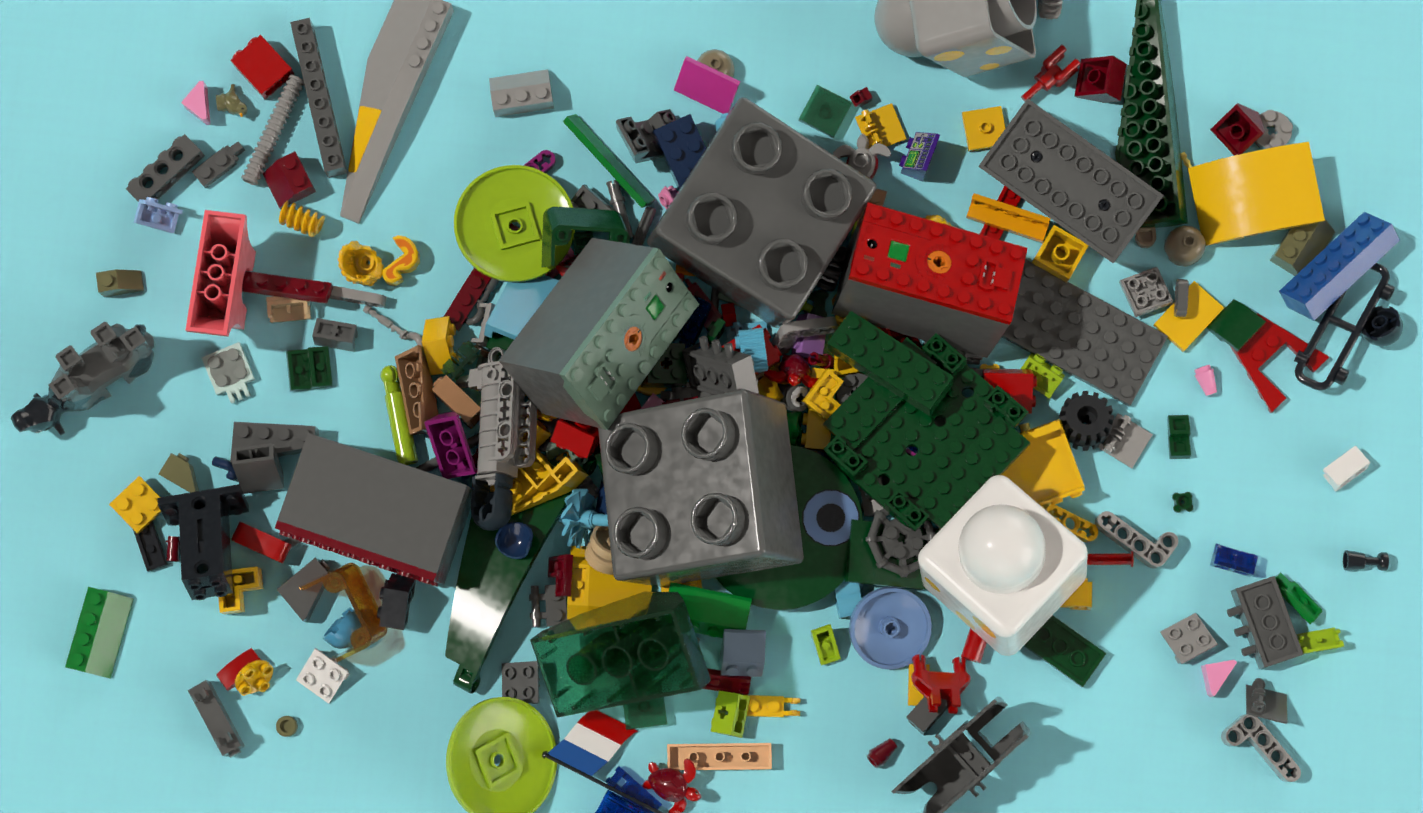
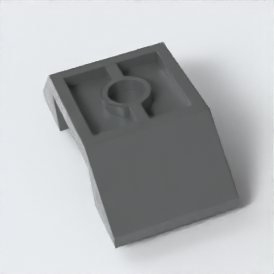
[616,109,676,163]

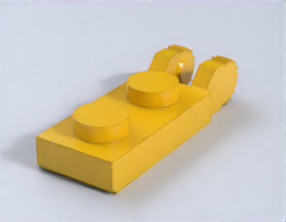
[745,695,800,717]

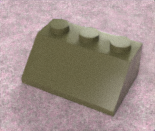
[1270,219,1335,276]

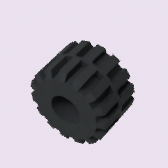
[1058,391,1114,451]

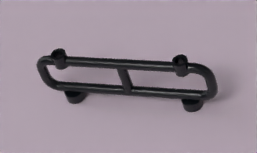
[1294,263,1395,391]

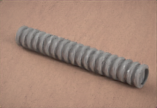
[241,75,305,185]

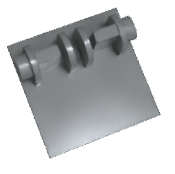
[1098,413,1153,468]
[1160,613,1218,664]

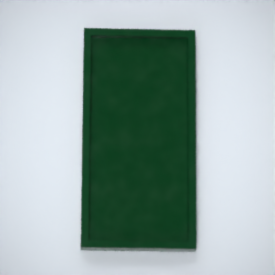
[845,519,940,591]

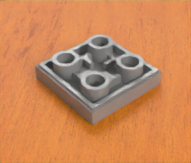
[1119,267,1173,317]

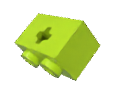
[711,691,750,738]

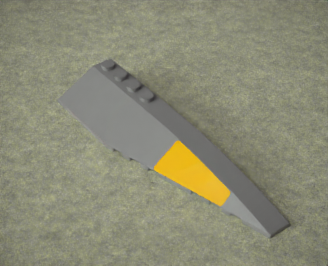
[340,0,454,224]

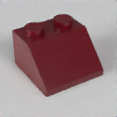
[1074,56,1127,103]
[263,151,316,209]

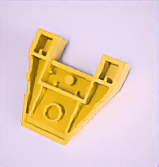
[490,416,588,516]

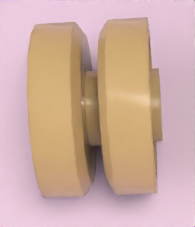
[585,526,613,575]

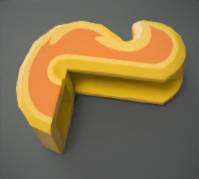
[382,235,420,286]

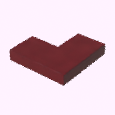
[548,554,573,597]

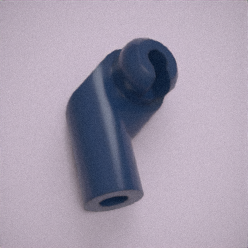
[212,456,237,481]

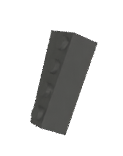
[230,422,319,463]

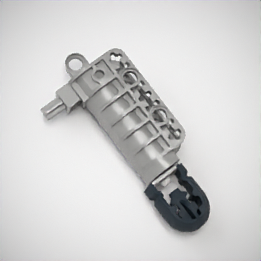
[456,347,537,531]

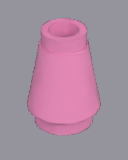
[1194,364,1217,396]

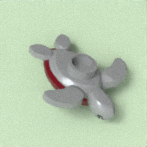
[833,134,891,181]

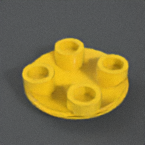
[235,660,273,696]

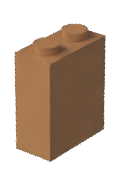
[432,375,481,429]

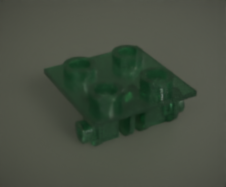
[441,340,480,380]

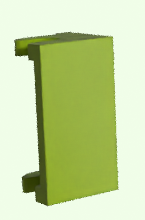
[1296,627,1344,654]

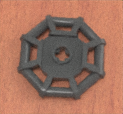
[865,508,936,578]

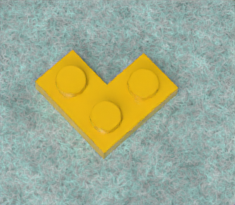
[802,369,844,420]

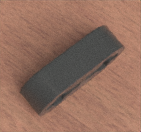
[1174,279,1189,317]

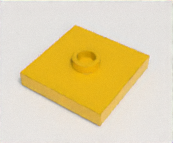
[961,106,1006,152]

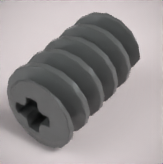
[777,384,809,412]

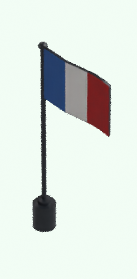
[542,709,663,813]

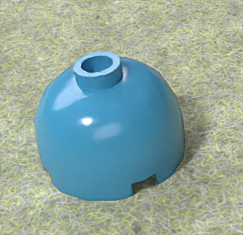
[323,607,363,649]

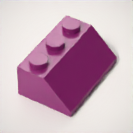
[424,412,477,479]

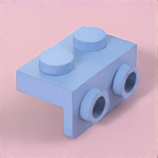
[133,197,183,233]

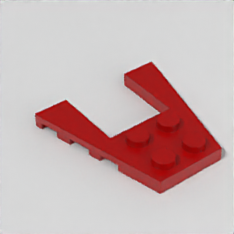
[1230,313,1329,413]

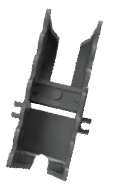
[891,697,1030,813]

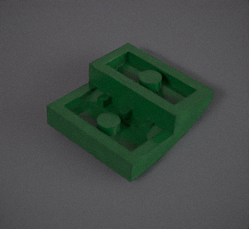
[1206,299,1266,352]
[286,346,332,392]

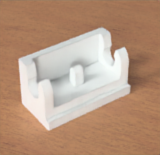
[1323,445,1370,492]

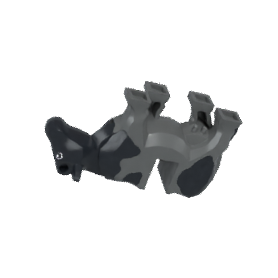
[11,322,154,435]

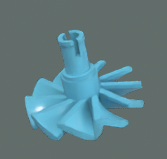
[558,489,608,549]

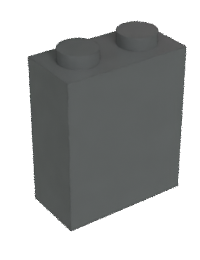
[232,443,284,494]

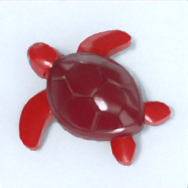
[764,354,819,388]
[642,758,701,813]

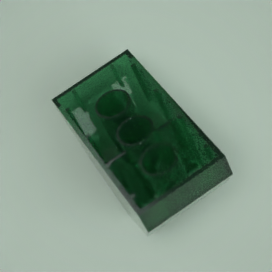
[530,592,711,718]

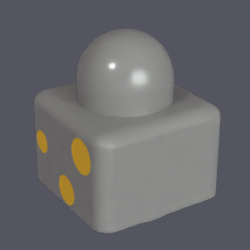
[874,0,1037,77]

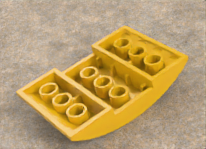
[1188,142,1325,246]

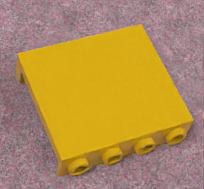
[1002,419,1085,508]

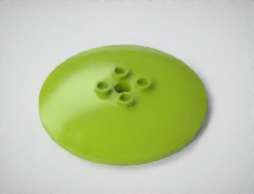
[454,165,575,282]
[446,697,557,813]

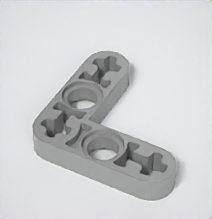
[771,317,838,356]

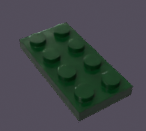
[1024,615,1106,687]

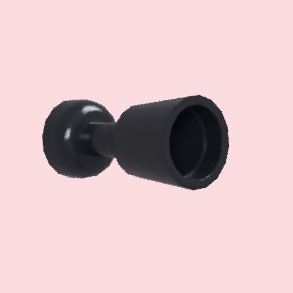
[1343,550,1389,571]

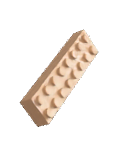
[667,743,772,771]

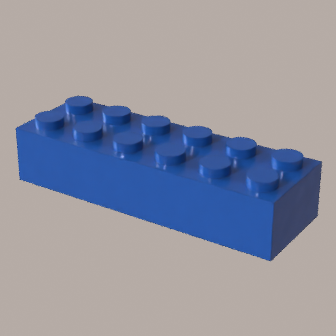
[1279,212,1400,321]

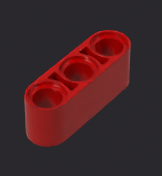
[231,521,292,564]

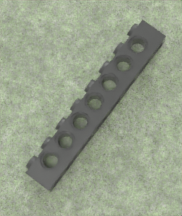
[290,18,348,178]

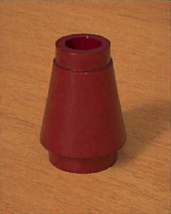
[866,738,898,768]

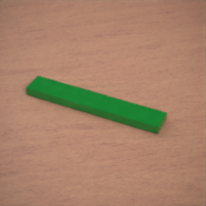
[563,114,655,208]

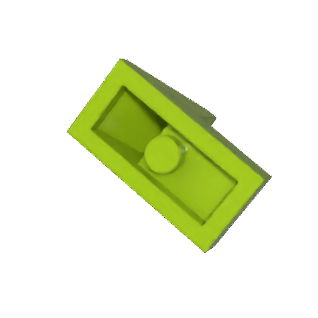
[811,624,841,666]

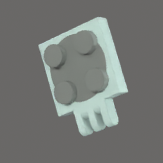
[202,342,255,404]

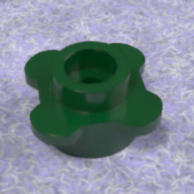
[1172,492,1193,513]

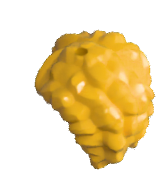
[337,241,384,286]

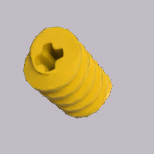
[279,201,325,237]

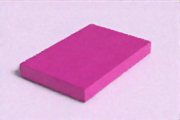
[674,56,741,114]

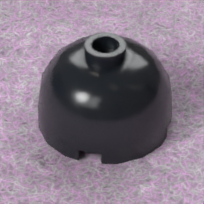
[1362,306,1403,347]

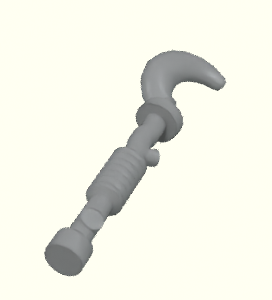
[363,305,423,347]

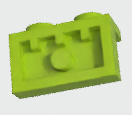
[1021,353,1065,399]

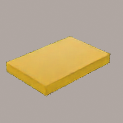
[1153,281,1224,352]

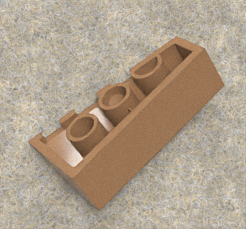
[395,345,439,435]

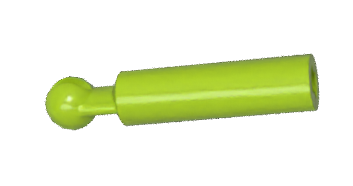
[380,365,418,465]

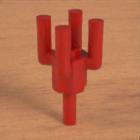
[1021,45,1081,102]

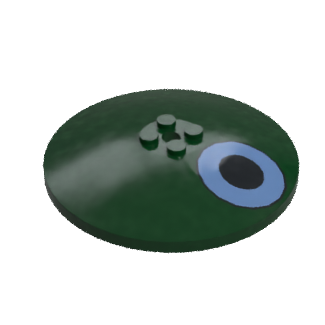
[716,445,863,610]

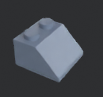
[720,629,766,677]

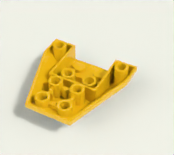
[567,546,652,629]

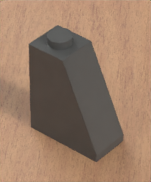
[277,558,331,622]

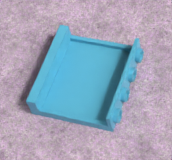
[484,275,559,339]

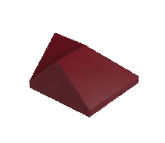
[1210,103,1265,156]

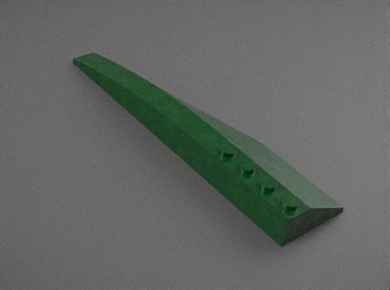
[1115,0,1188,228]

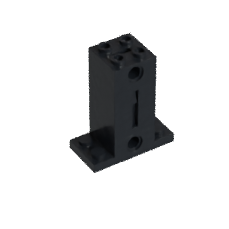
[158,484,249,600]

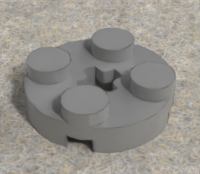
[1254,110,1293,149]

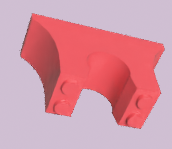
[185,210,256,337]

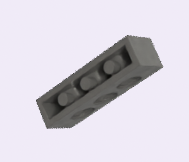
[126,134,205,202]

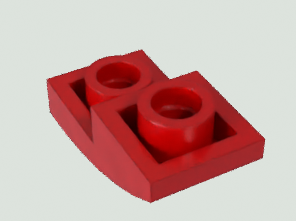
[216,648,261,691]

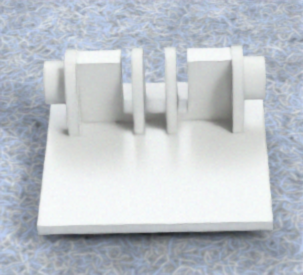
[296,648,350,704]

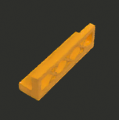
[966,193,1051,243]

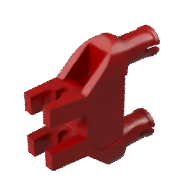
[911,654,971,714]

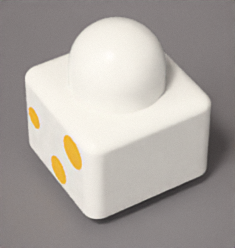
[918,475,1088,656]

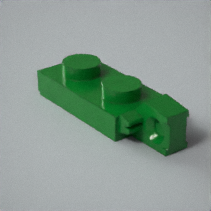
[1275,572,1322,624]

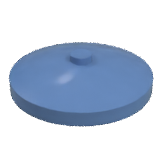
[849,587,932,669]

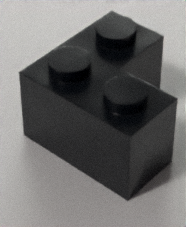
[377,573,416,630]

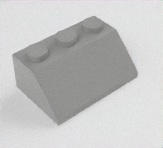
[489,69,554,117]

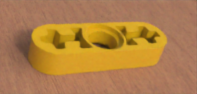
[1044,505,1098,542]

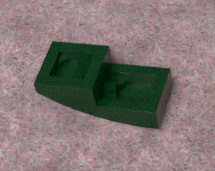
[1167,415,1191,459]

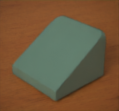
[546,440,566,461]

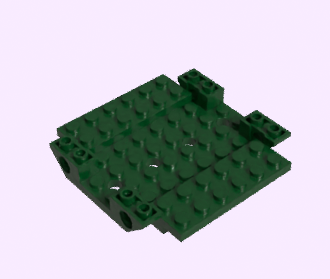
[823,333,1030,532]

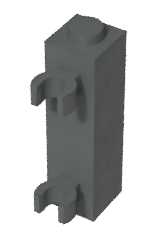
[188,680,245,758]

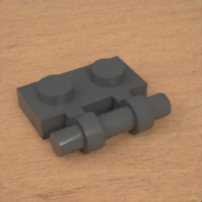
[529,585,567,628]

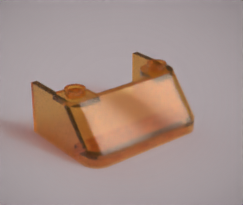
[298,563,387,662]

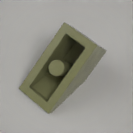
[96,269,144,297]
[159,453,199,492]

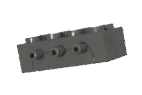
[682,336,759,395]
[1227,576,1304,669]

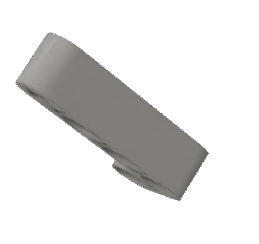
[1095,511,1178,569]
[1221,714,1301,782]

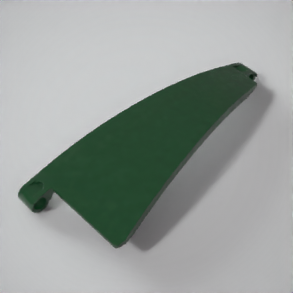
[445,453,597,694]

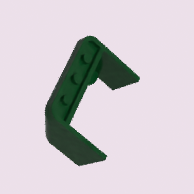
[541,207,630,268]

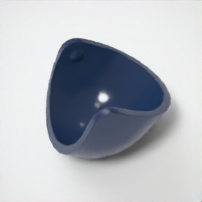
[495,522,533,559]

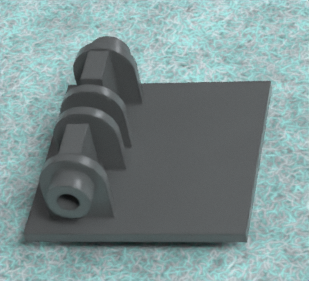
[502,661,541,704]
[1246,678,1288,724]

